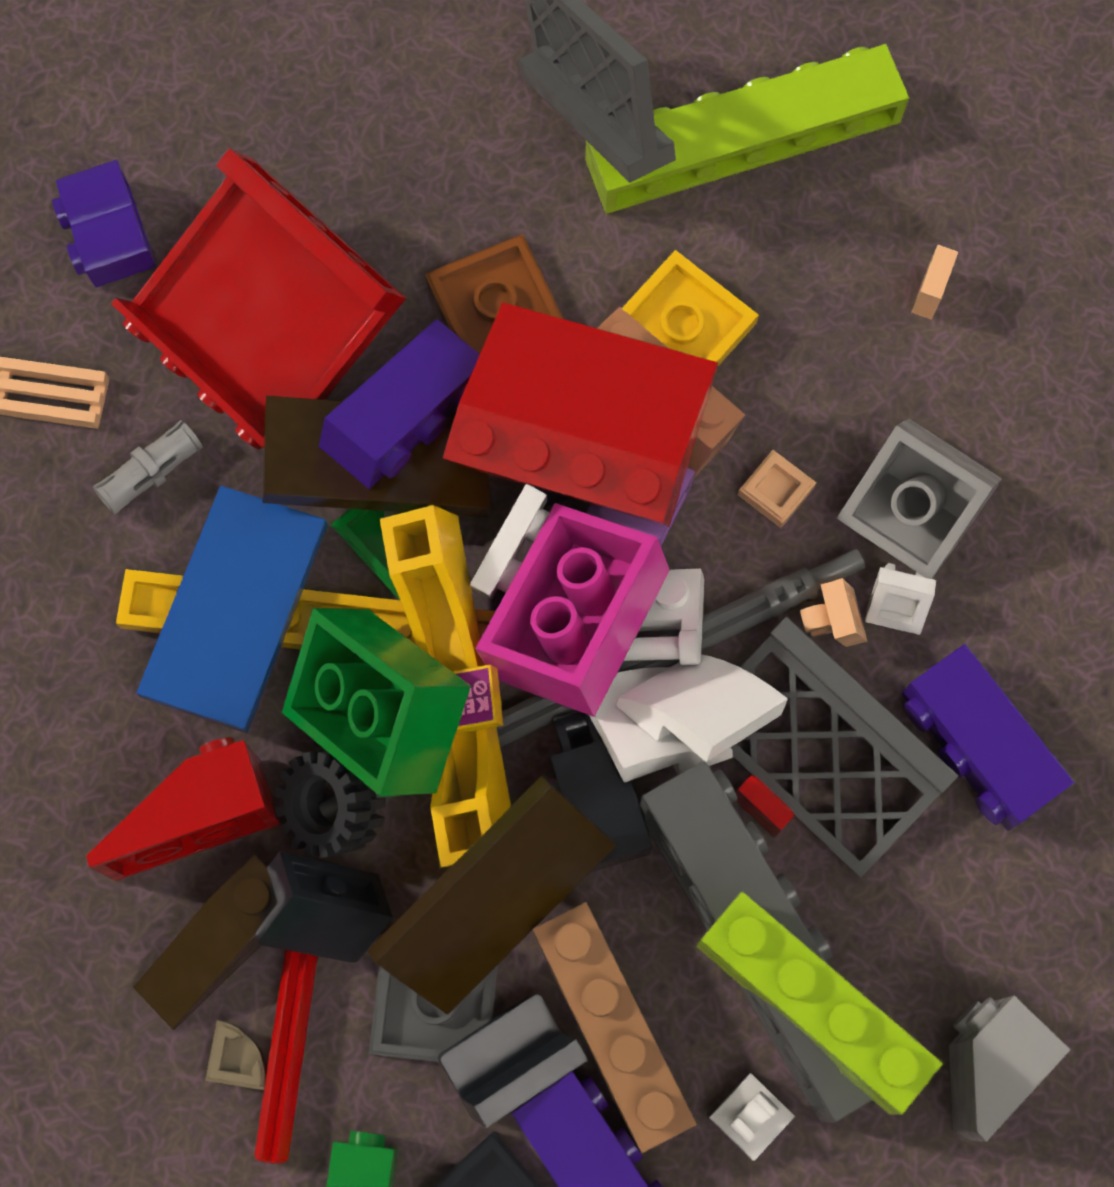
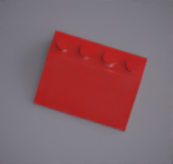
[443,302,718,527]

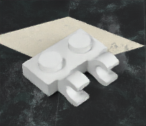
[470,483,550,599]

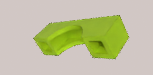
[696,891,943,1115]

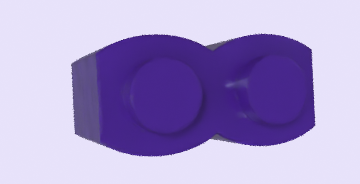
[52,159,156,288]

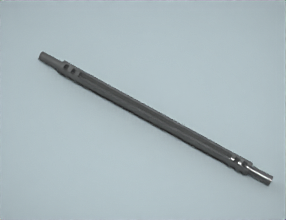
[318,549,865,822]

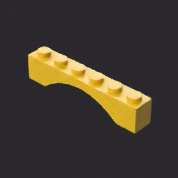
[380,505,511,867]

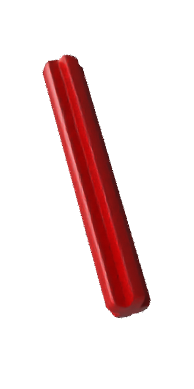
[254,950,318,1164]

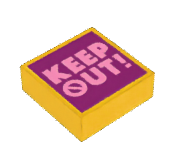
[453,664,504,734]

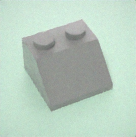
[836,419,1002,579]
[949,995,1070,1142]

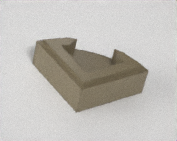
[205,1020,267,1090]

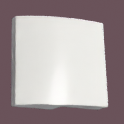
[616,655,788,763]
[589,667,733,783]

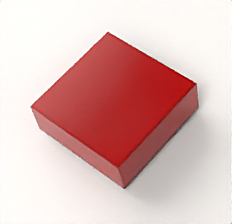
[736,775,795,838]

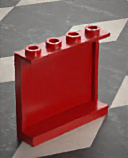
[111,148,406,450]

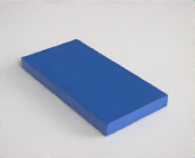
[136,485,328,734]

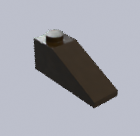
[133,855,278,1030]

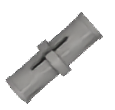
[92,420,203,515]

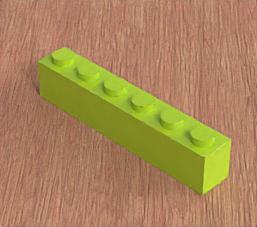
[585,44,909,214]

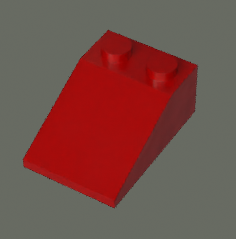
[86,737,281,881]

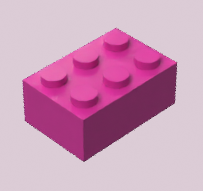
[476,503,670,717]

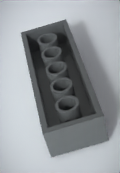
[640,761,872,1122]

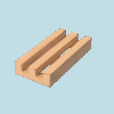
[0,357,110,429]

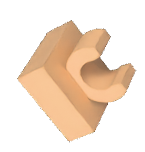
[800,578,867,647]

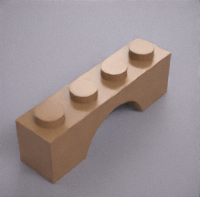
[533,902,697,1153]

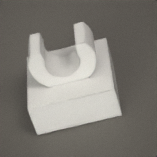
[865,563,936,635]
[708,1073,795,1161]

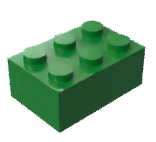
[282,608,471,796]

